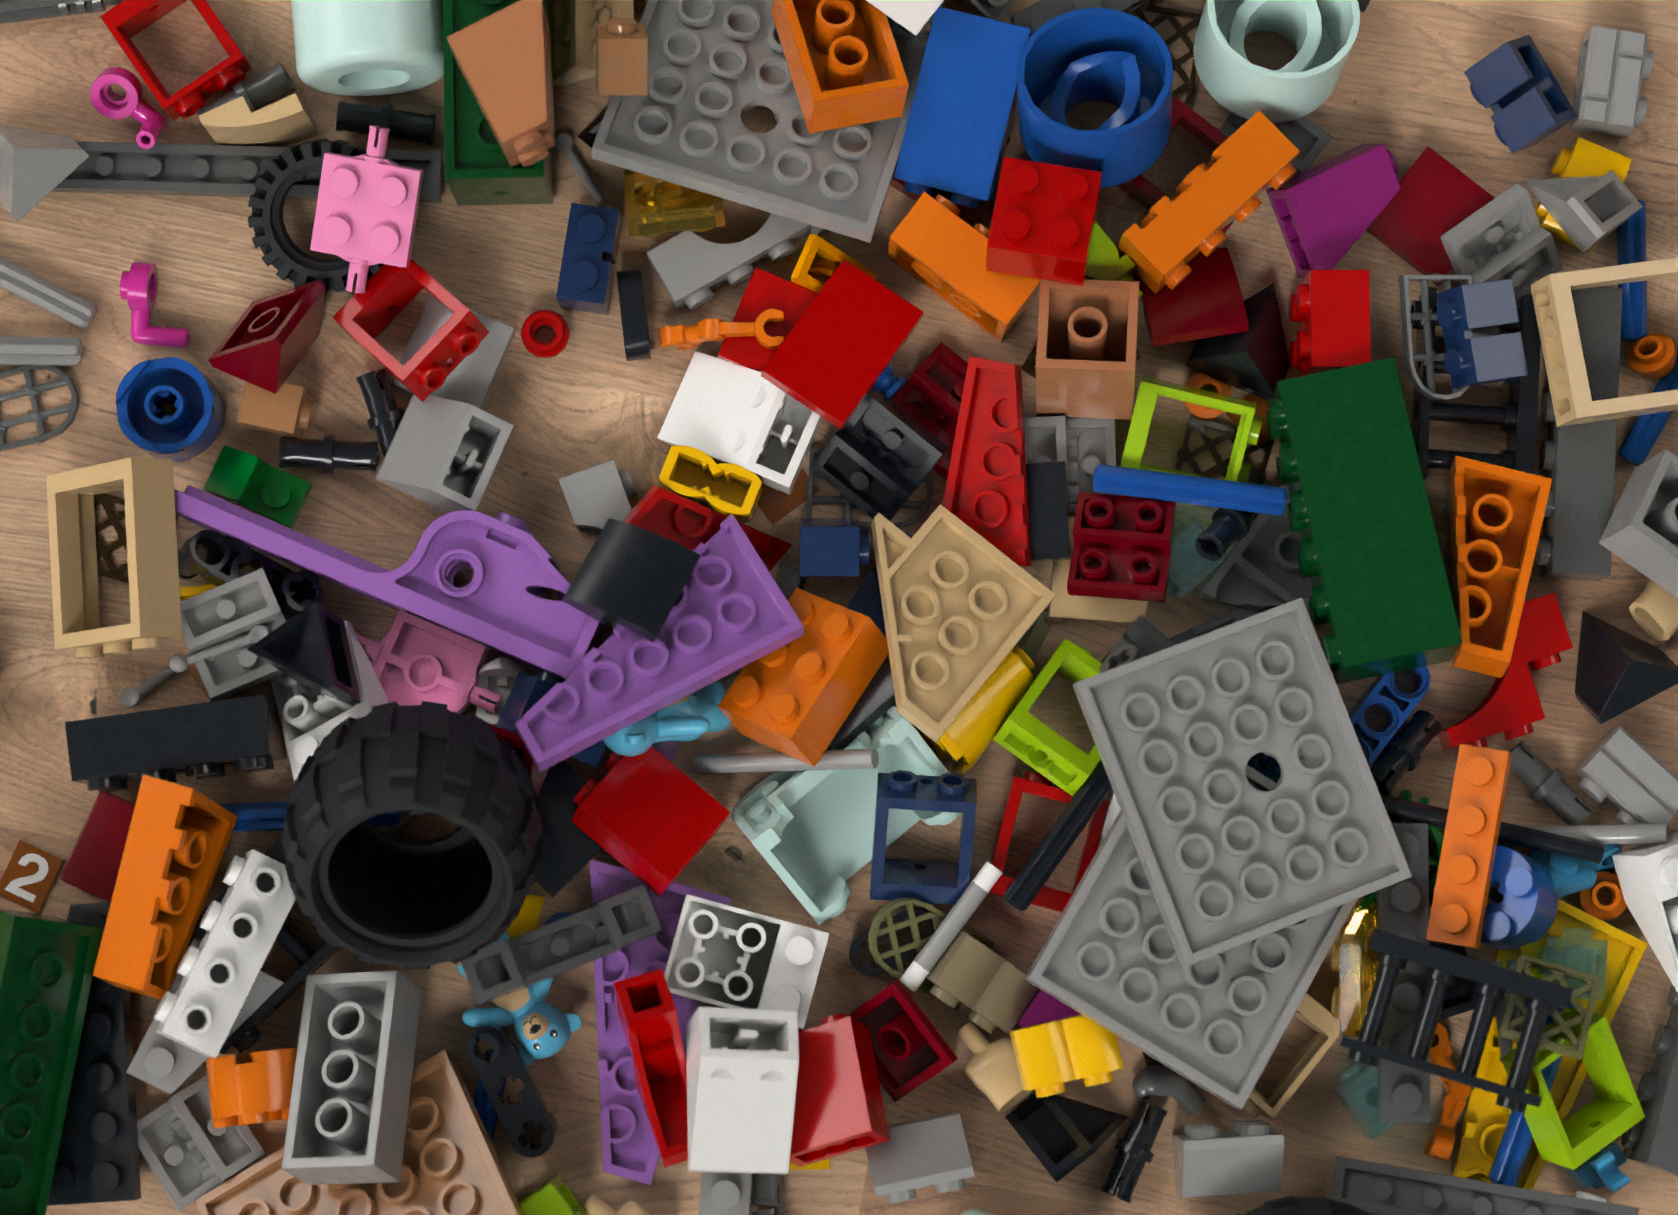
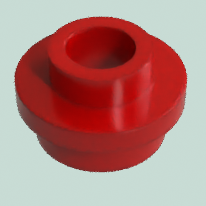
[521,310,570,358]

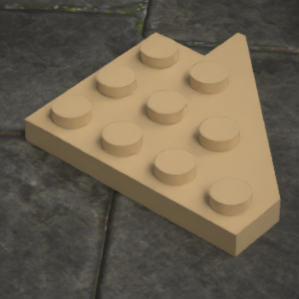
[871,504,1056,743]

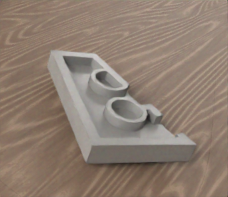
[126,937,285,1094]

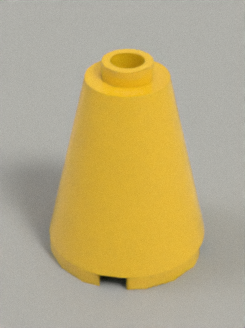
[910,645,1035,776]

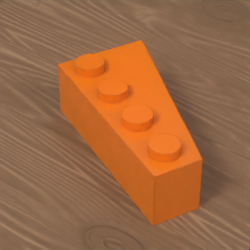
[1117,110,1300,294]
[1448,455,1552,678]
[93,774,238,1001]

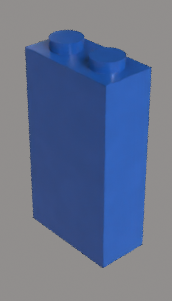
[894,7,1034,209]

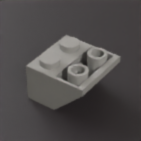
[375,394,514,514]
[866,1111,974,1203]
[1172,1120,1284,1198]

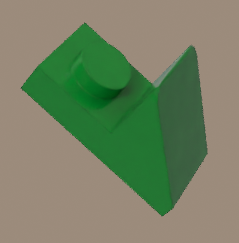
[204,445,313,529]

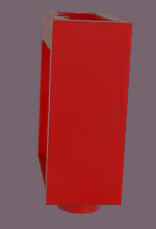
[100,0,252,121]
[332,258,489,402]
[988,771,1109,912]

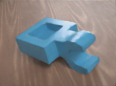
[1529,844,1622,898]
[1565,1142,1631,1194]

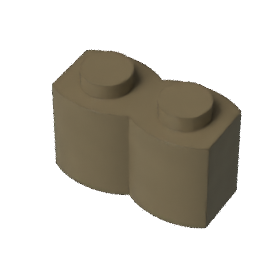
[926,930,1039,1034]

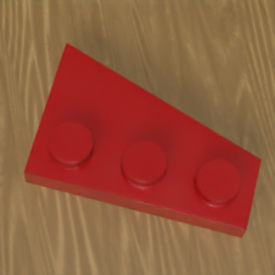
[623,485,792,572]

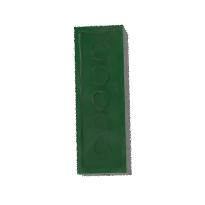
[443,0,554,206]
[1265,357,1463,684]
[0,908,102,1215]

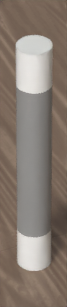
[900,861,1003,992]

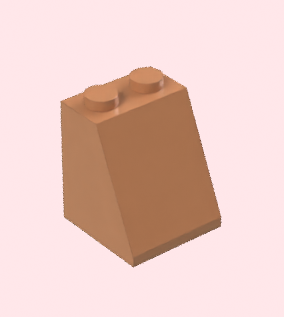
[447,0,555,167]
[1036,279,1139,420]

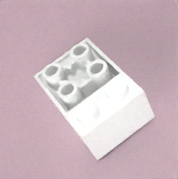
[657,351,823,495]
[271,620,389,782]
[1612,831,1678,993]
[664,894,830,1029]
[686,1007,799,1174]

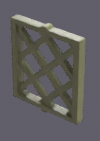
[1499,954,1601,1060]

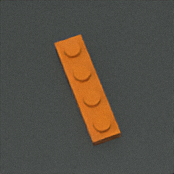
[1426,744,1513,950]

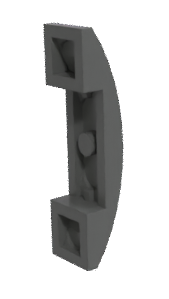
[460,885,662,1005]

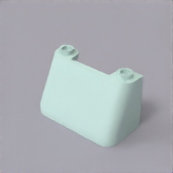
[731,705,960,925]

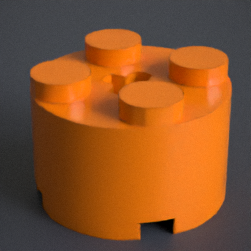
[206,1047,298,1128]

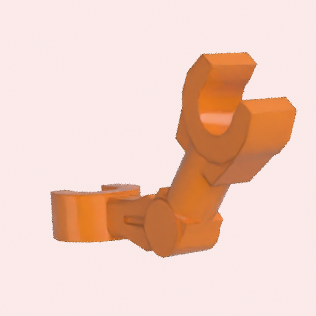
[658,309,784,351]
[1423,1022,1471,1161]

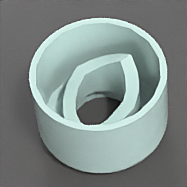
[291,0,444,96]
[1194,0,1360,123]

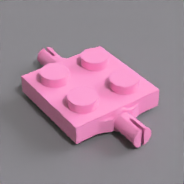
[310,125,424,293]
[355,610,503,715]

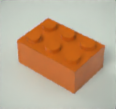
[771,0,909,134]
[887,191,1041,343]
[717,587,889,767]

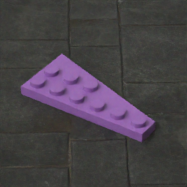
[515,514,804,772]
[589,859,731,1185]

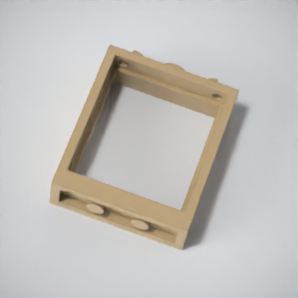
[1530,257,1678,427]
[46,457,182,659]

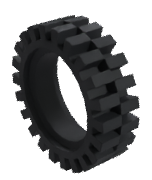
[248,139,384,293]

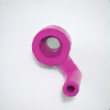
[90,67,166,149]
[120,262,190,348]

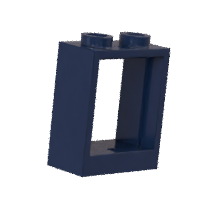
[870,770,977,905]

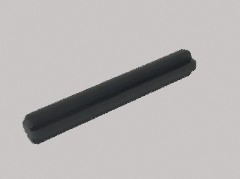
[1004,760,1112,911]

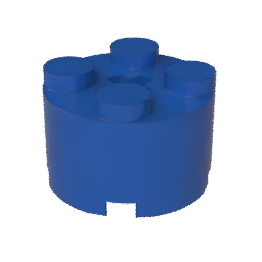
[116,357,225,462]
[1480,845,1558,950]

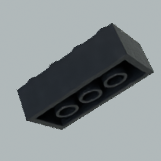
[65,695,286,793]

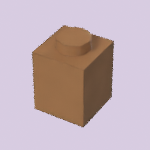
[596,17,648,96]
[236,382,316,439]

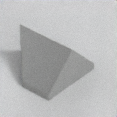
[0,125,89,222]
[1522,170,1643,254]

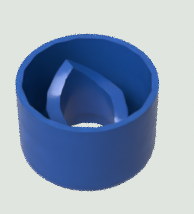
[1017,8,1173,188]

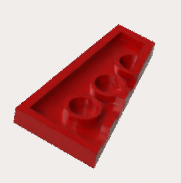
[942,356,1031,567]

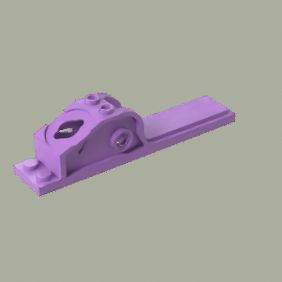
[174,485,609,680]

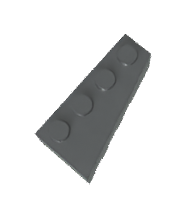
[1621,984,1678,1177]

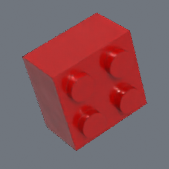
[986,157,1102,286]
[1288,270,1371,377]

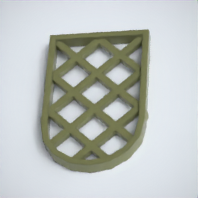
[868,897,996,1011]

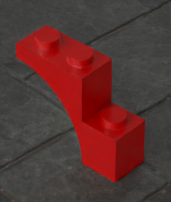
[1438,592,1573,750]
[614,968,688,1168]

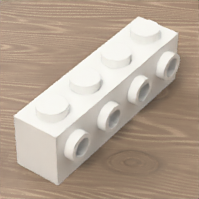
[154,849,296,1058]

